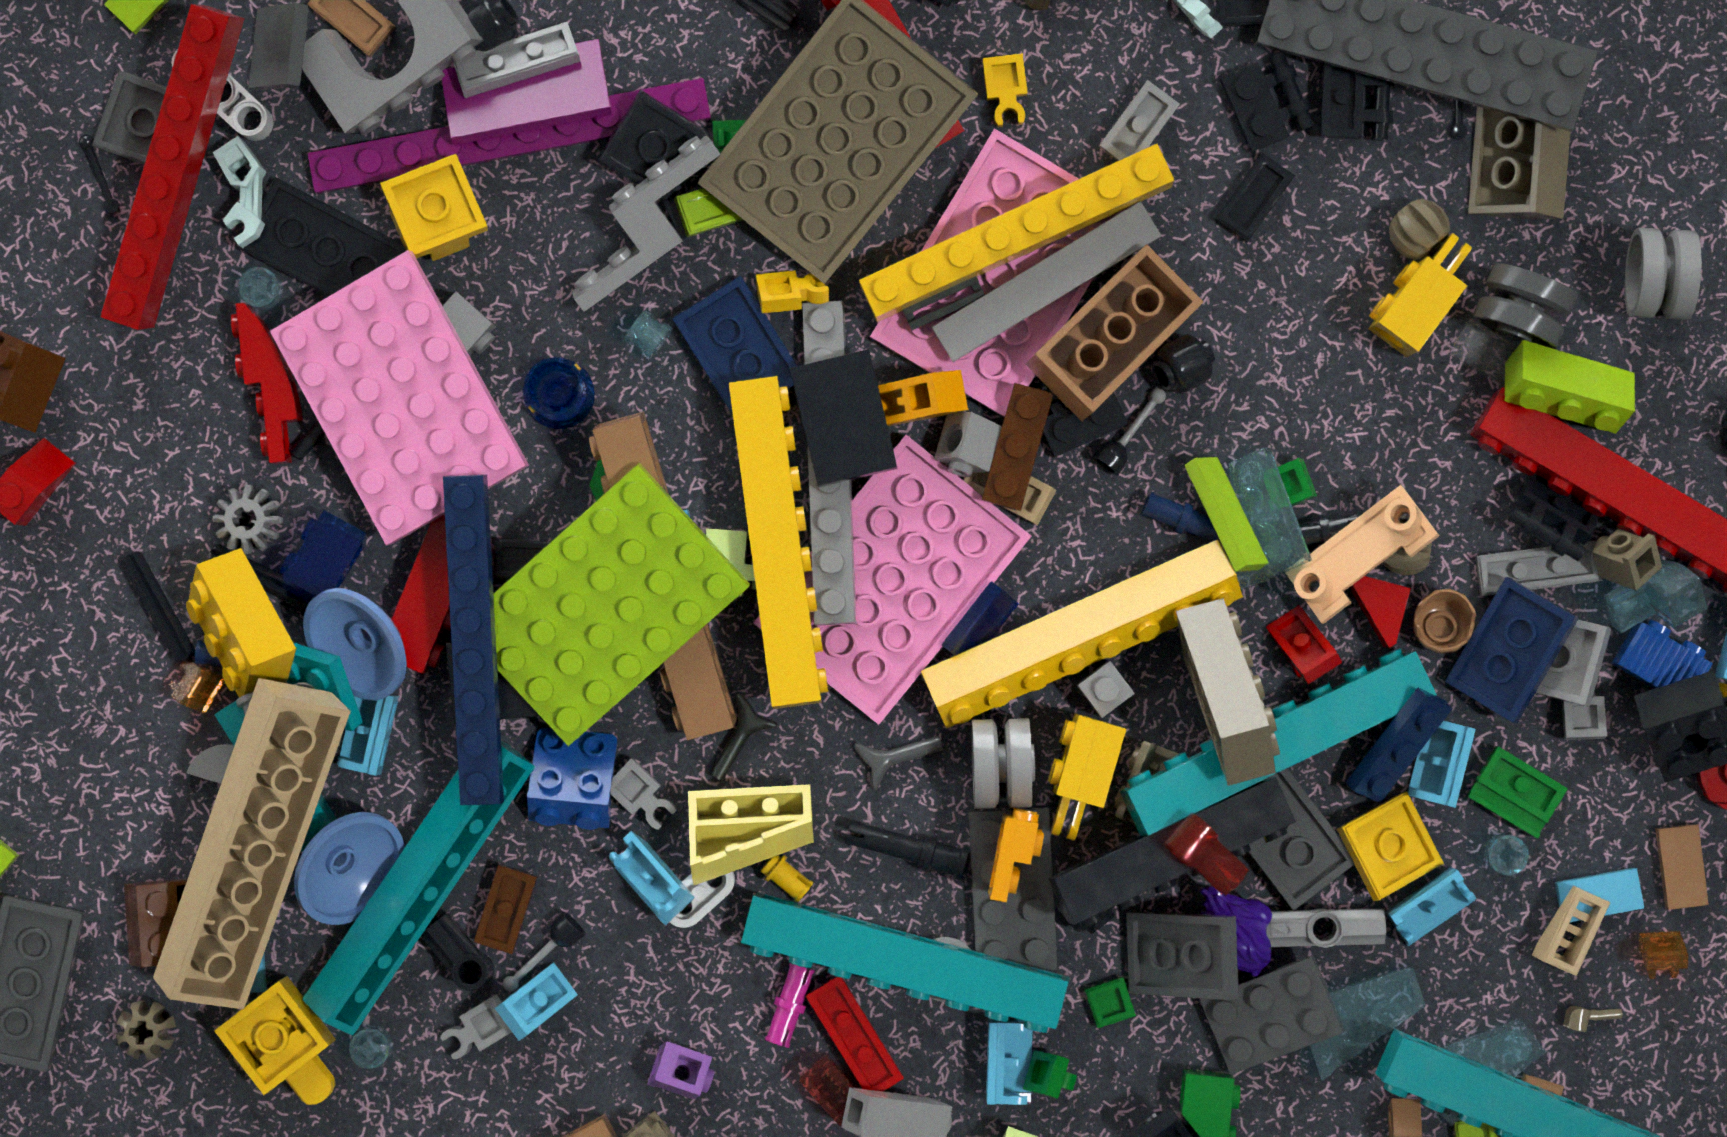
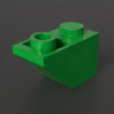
[1179,1069,1241,1137]

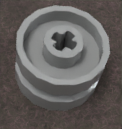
[1624,228,1702,320]
[971,718,1035,809]

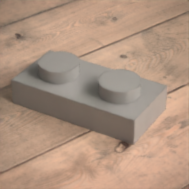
[1098,80,1180,161]

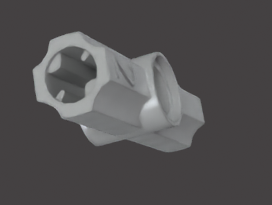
[1267,908,1386,948]

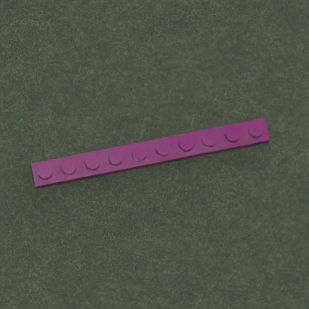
[307,78,711,194]

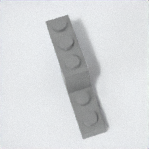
[572,135,721,312]

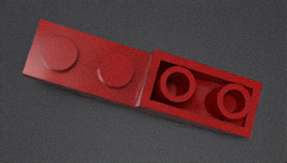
[231,303,303,465]

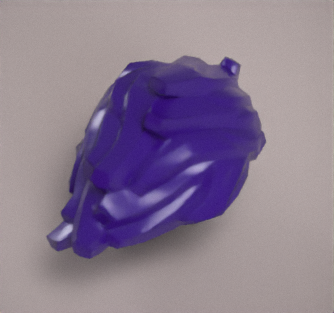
[1200,884,1272,977]

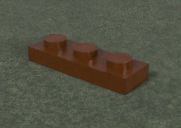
[982,383,1054,512]

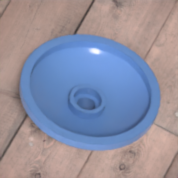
[303,588,407,700]
[294,812,405,925]

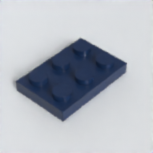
[672,276,797,415]
[1445,577,1579,724]

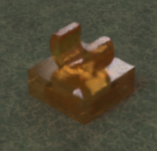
[169,662,225,714]
[1639,931,1689,979]

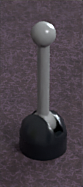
[1092,388,1166,476]
[503,911,585,992]

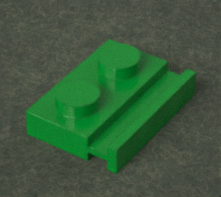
[1466,746,1568,839]

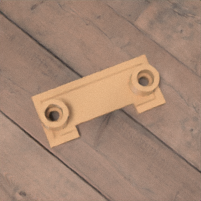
[1286,485,1440,624]

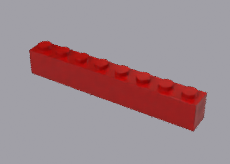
[100,4,245,330]
[1470,387,1727,593]

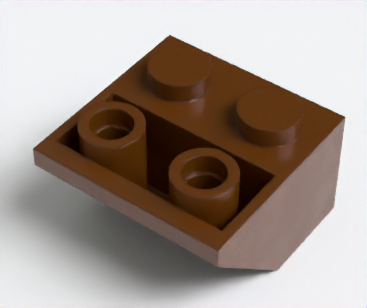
[0,331,66,433]
[124,879,187,968]

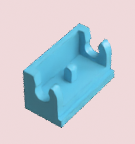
[337,694,399,776]
[1407,721,1476,808]
[609,831,695,925]
[1385,867,1476,946]
[986,1018,1033,1105]

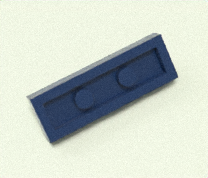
[1346,687,1453,803]

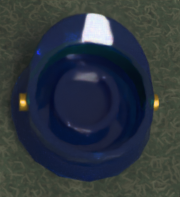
[522,357,595,429]

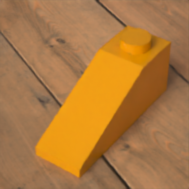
[878,370,968,426]

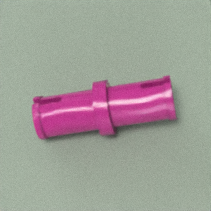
[765,963,815,1048]

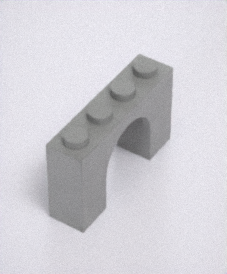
[302,0,483,135]
[841,1087,952,1137]

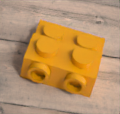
[988,808,1044,903]

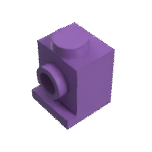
[647,1041,714,1099]

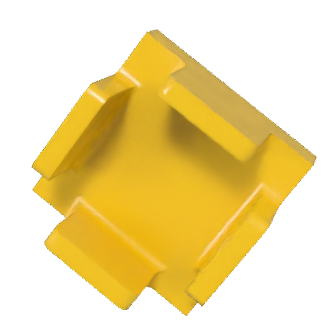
[380,154,488,261]

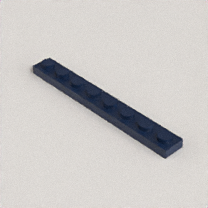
[443,474,504,805]

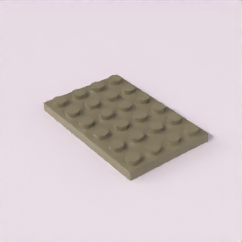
[697,0,978,284]

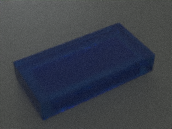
[942,581,1019,656]

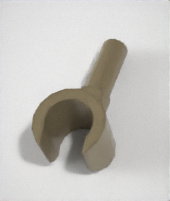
[1563,1006,1623,1032]

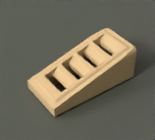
[1532,886,1610,976]

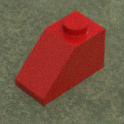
[0,438,76,526]

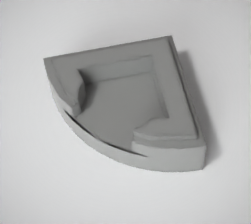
[187,744,234,784]

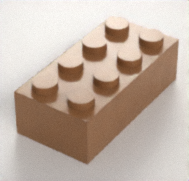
[1025,244,1203,422]

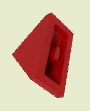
[1349,576,1411,648]

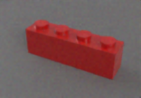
[391,514,451,673]

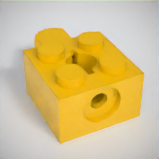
[1368,233,1472,357]
[1048,713,1126,840]
[215,976,336,1105]

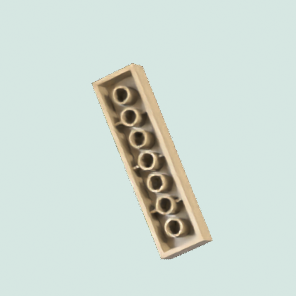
[153,678,350,1009]

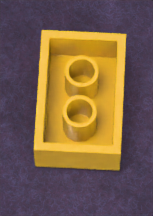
[186,548,296,698]

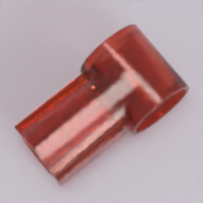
[1164,812,1249,896]

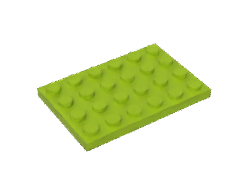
[493,463,750,746]

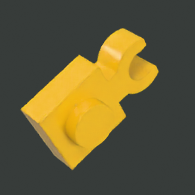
[982,53,1028,128]
[756,270,829,313]

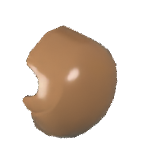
[1413,589,1476,654]

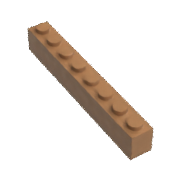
[589,411,737,740]

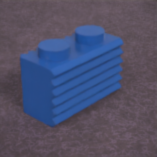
[1611,619,1713,689]

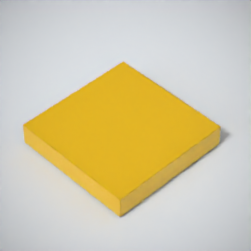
[1337,791,1444,901]

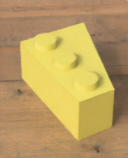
[688,784,814,886]

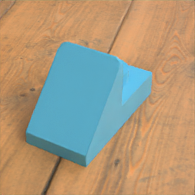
[494,963,578,1041]

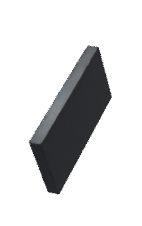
[238,177,407,296]

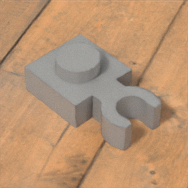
[1561,680,1607,740]
[610,757,677,829]
[440,994,512,1059]

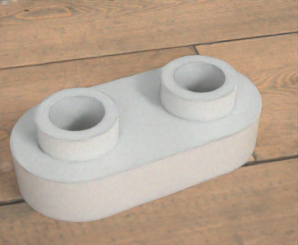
[670,872,735,928]

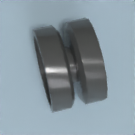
[1472,263,1578,349]

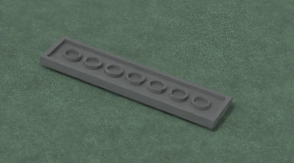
[1257,0,1598,133]

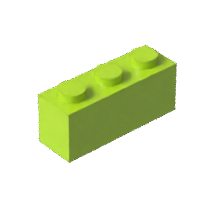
[1504,340,1635,434]

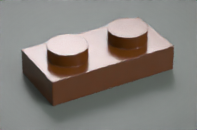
[474,864,538,954]

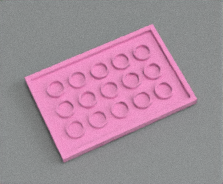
[870,128,1128,418]
[270,250,529,545]
[753,435,1032,725]

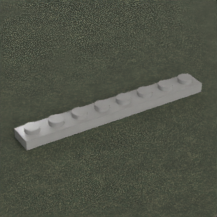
[802,301,857,626]

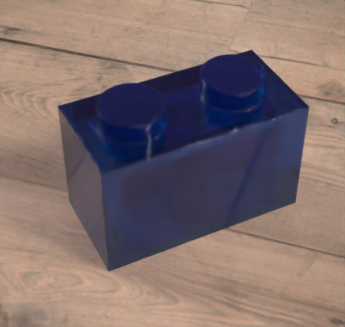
[280,510,367,602]

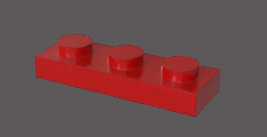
[806,976,904,1092]

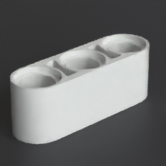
[171,49,274,141]

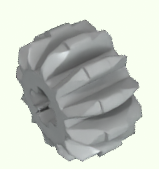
[212,485,283,554]

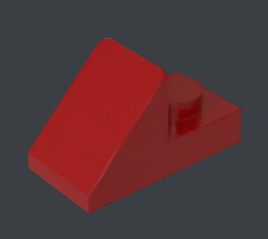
[1266,605,1342,684]

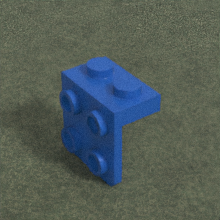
[527,728,617,830]

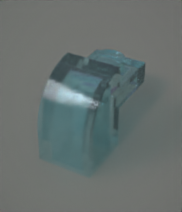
[1604,560,1708,634]

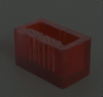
[799,1052,859,1126]

